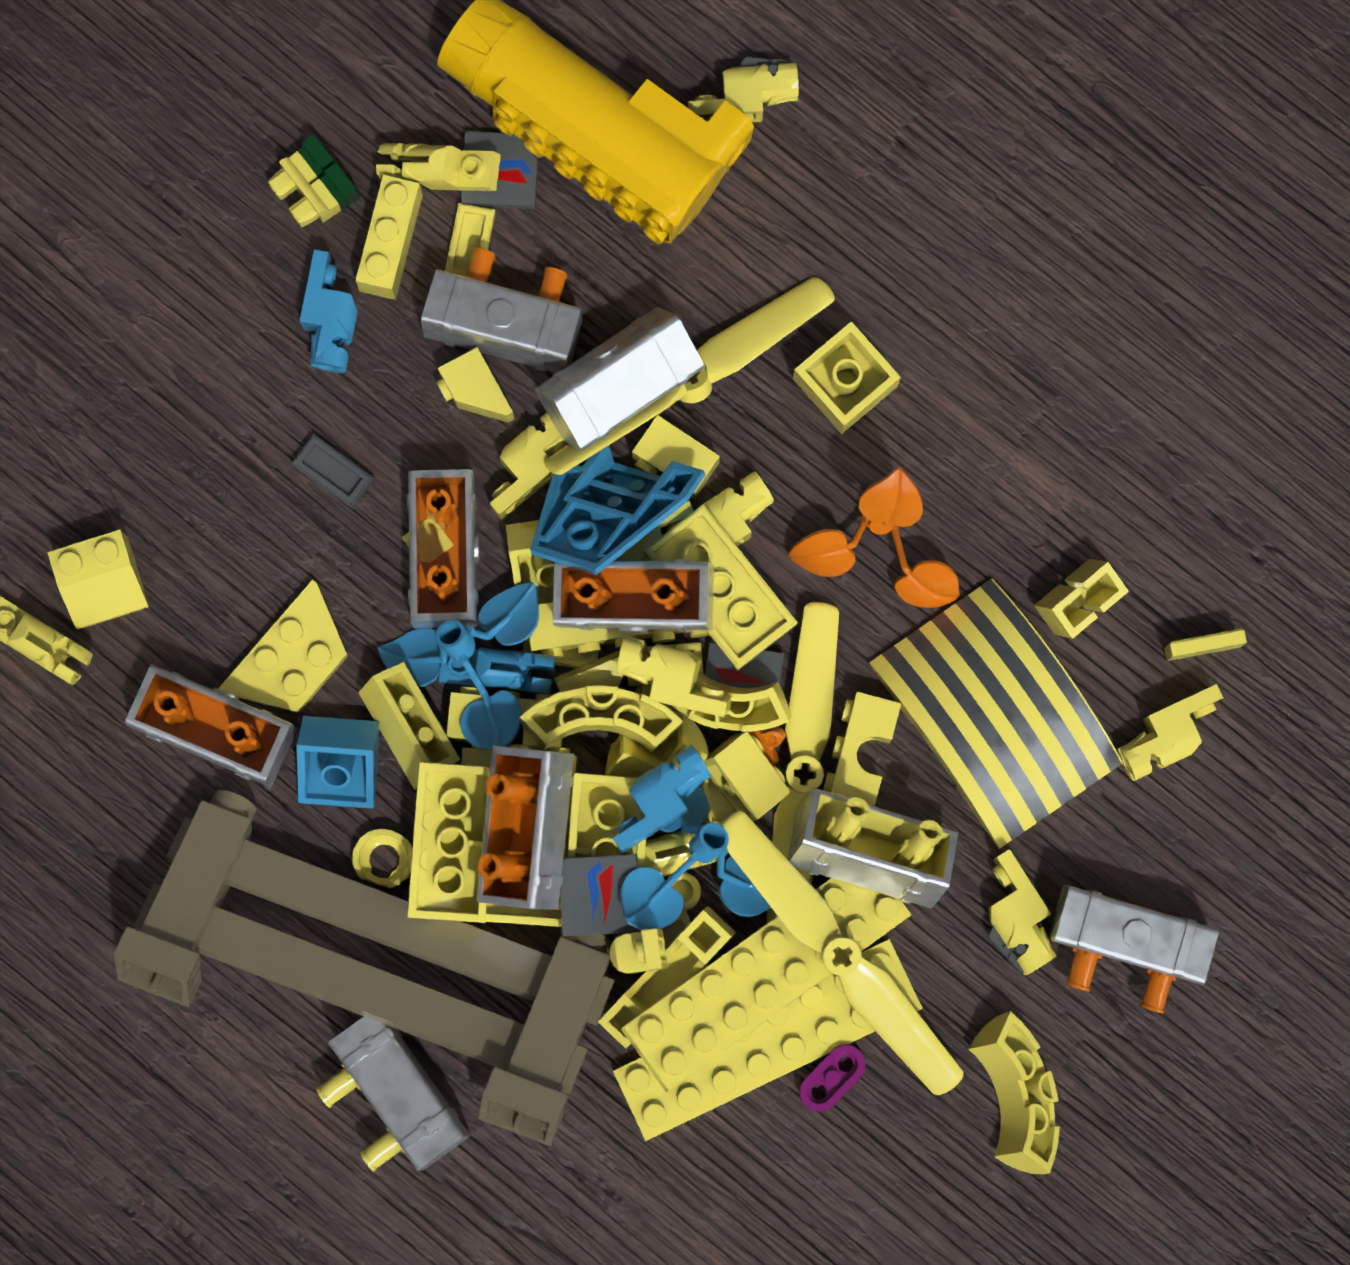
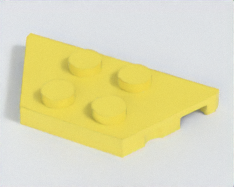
[218,580,348,713]

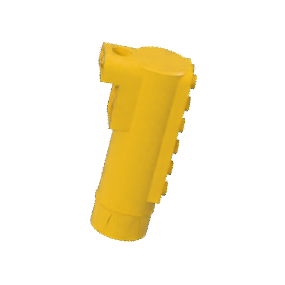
[437,0,754,244]

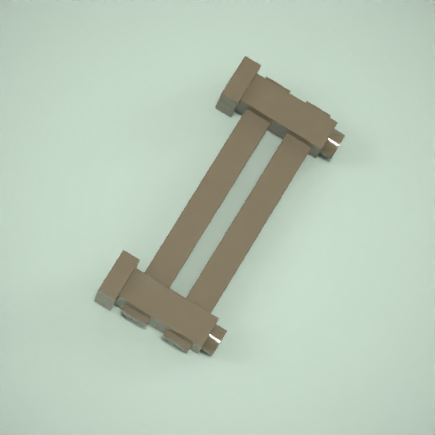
[114,790,614,1147]

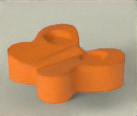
[748,727,786,766]

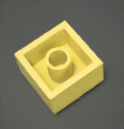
[793,321,901,434]

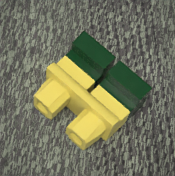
[268,134,359,227]

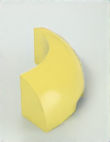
[649,644,791,732]
[519,686,683,754]
[968,1011,1060,1174]

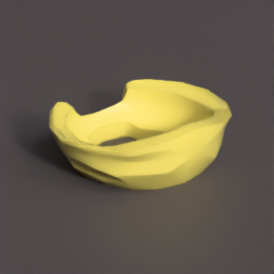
[352,829,413,888]

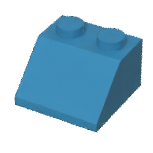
[297,716,379,809]

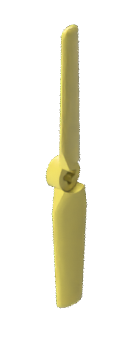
[545,277,835,475]
[766,602,839,924]
[720,811,964,1095]

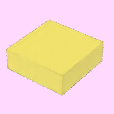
[402,518,454,563]

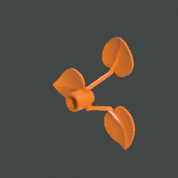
[788,466,960,608]

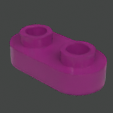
[799,1045,865,1112]

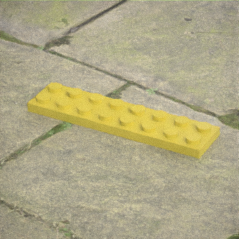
[621,878,911,1093]
[613,939,923,1141]

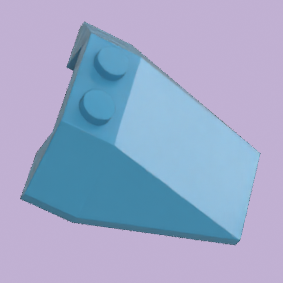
[530,446,705,575]

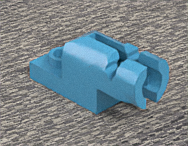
[300,250,358,373]
[438,647,555,694]
[613,745,711,854]

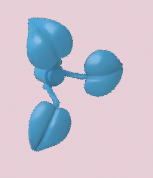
[378,582,539,752]
[620,762,771,930]

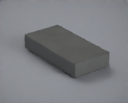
[291,434,374,509]

